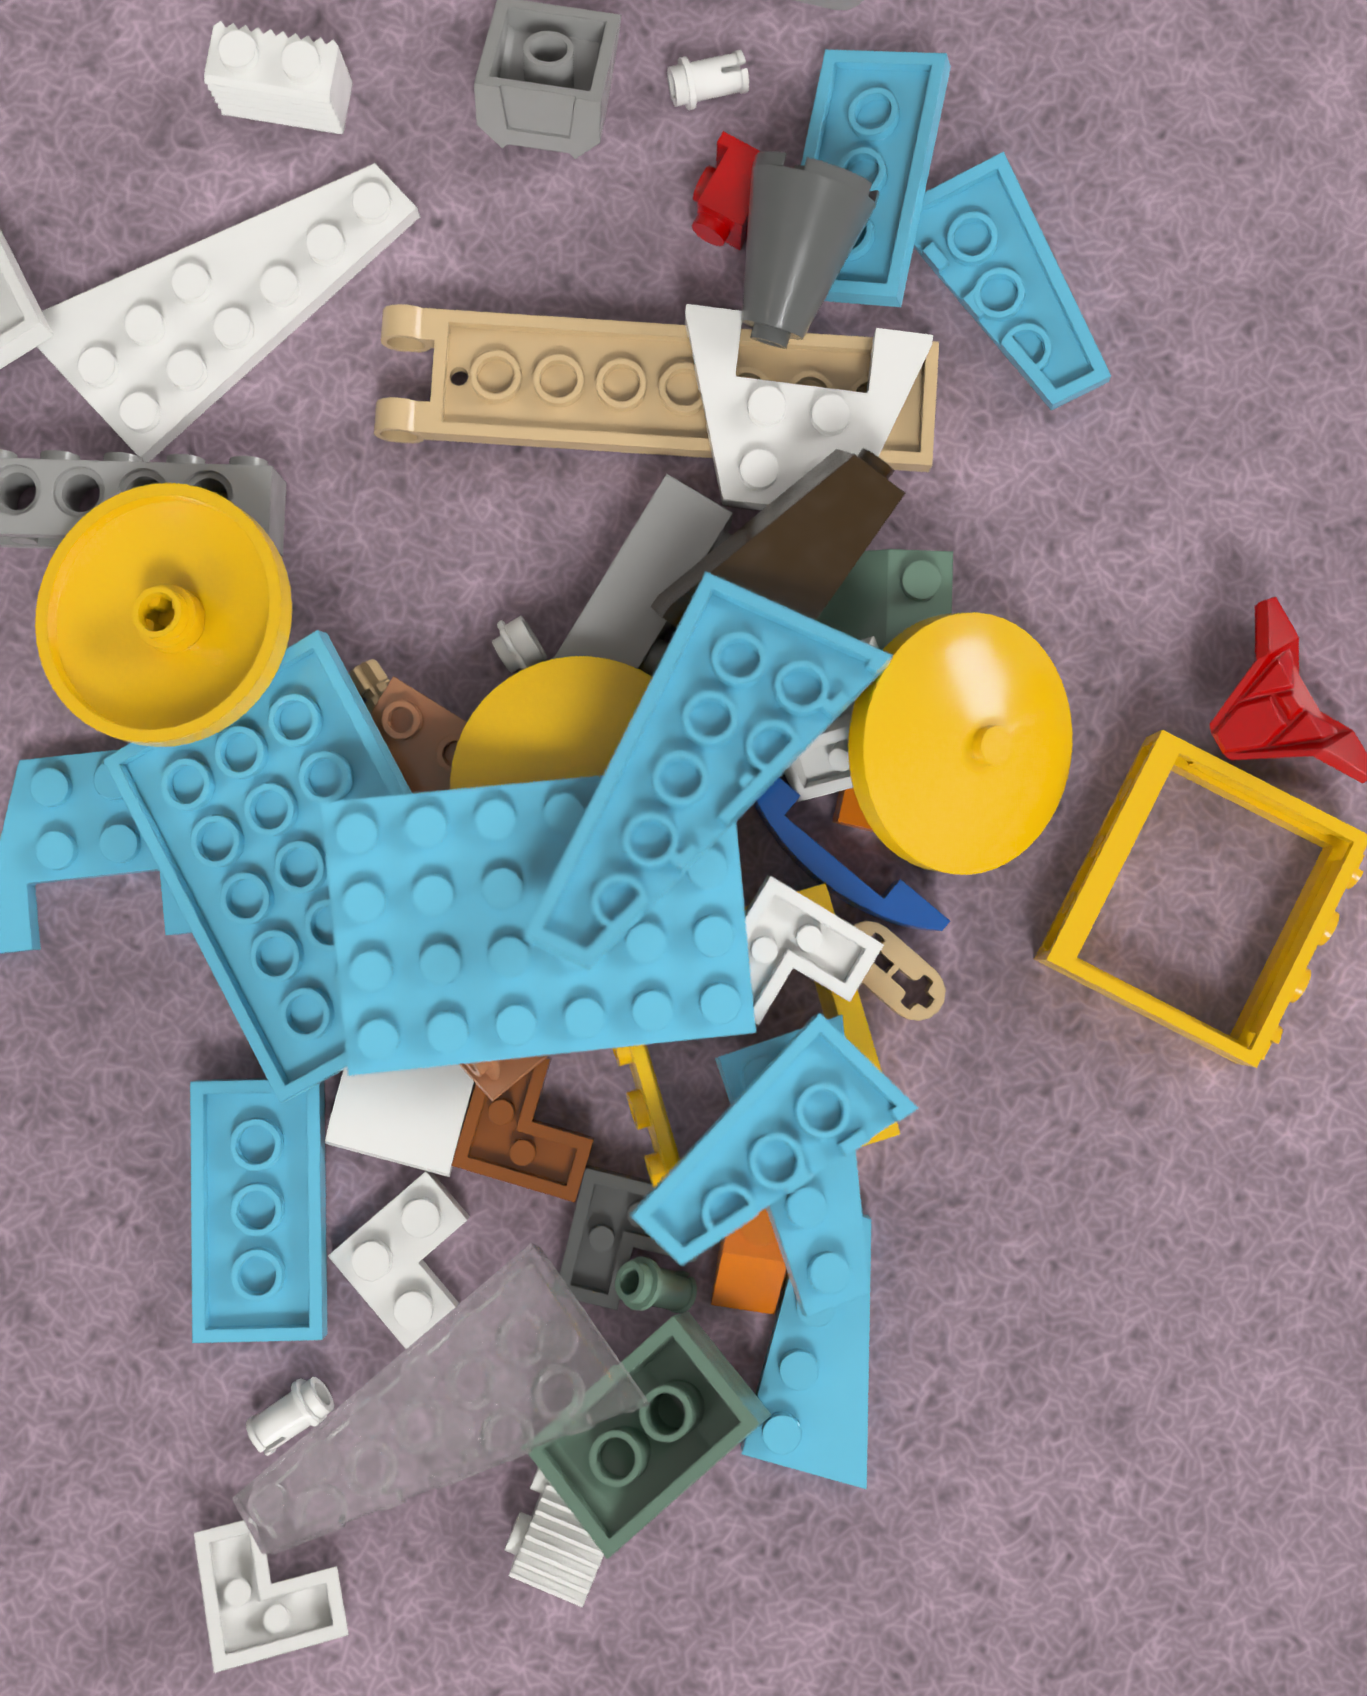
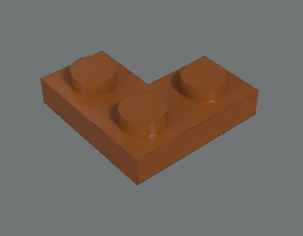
[451,1057,595,1203]

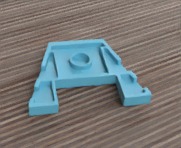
[0,750,192,954]

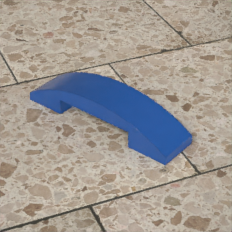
[753,778,950,931]

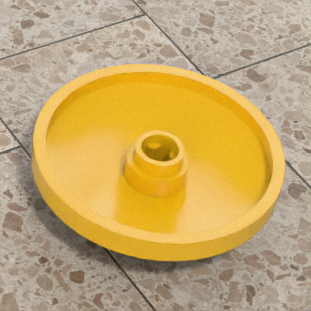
[35,483,292,747]
[848,612,1073,875]
[450,656,653,790]

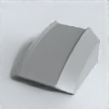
[474,0,621,159]

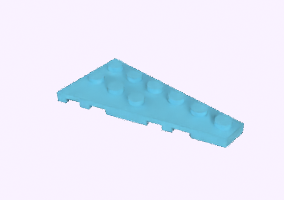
[524,572,893,970]

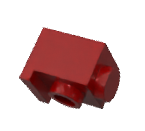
[691,131,760,250]

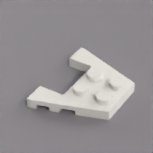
[685,304,933,510]

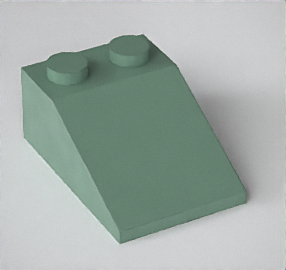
[816,549,953,650]
[524,1311,771,1559]

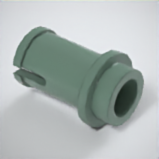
[615,1257,697,1313]

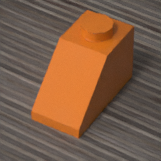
[711,1208,786,1315]

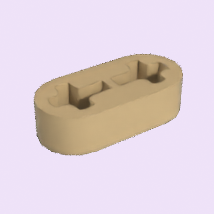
[852,921,946,1021]

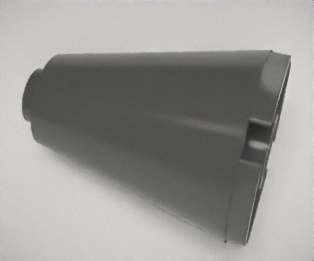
[742,151,880,349]

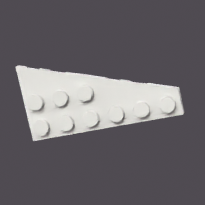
[37,163,420,462]

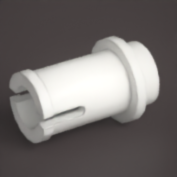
[667,50,749,110]
[246,1377,334,1456]

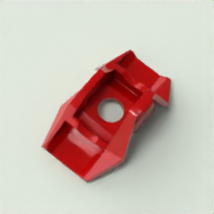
[1209,596,1367,784]

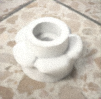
[492,616,547,673]

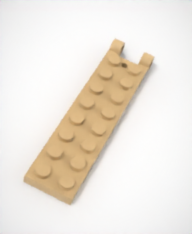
[374,304,939,472]

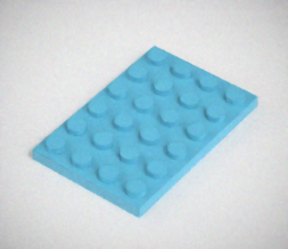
[103,630,412,1103]
[320,775,756,1076]

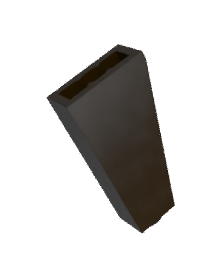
[650,448,906,628]

